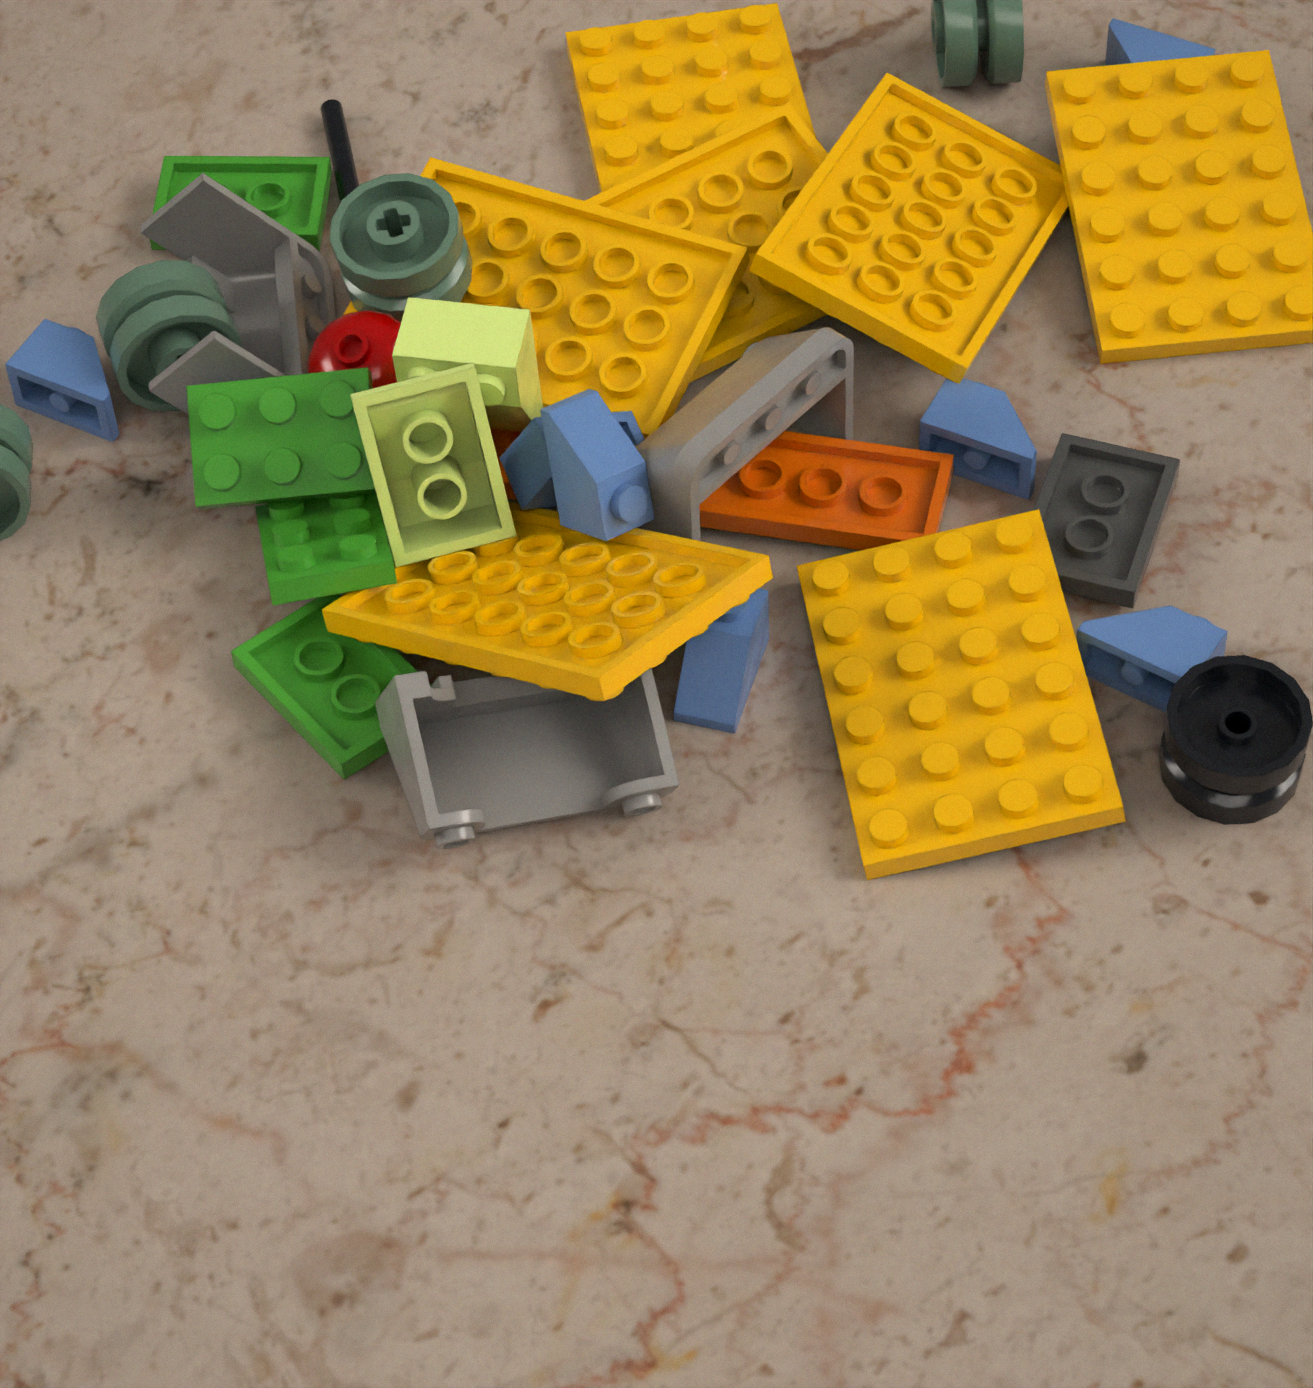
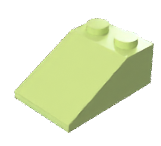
[392,297,543,432]
[350,363,517,567]

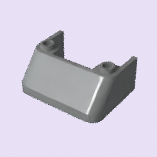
[140,173,336,415]
[634,327,854,541]

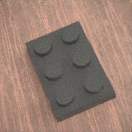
[1033,433,1180,609]

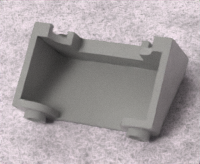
[375,668,680,850]

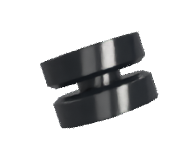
[1158,655,1313,825]

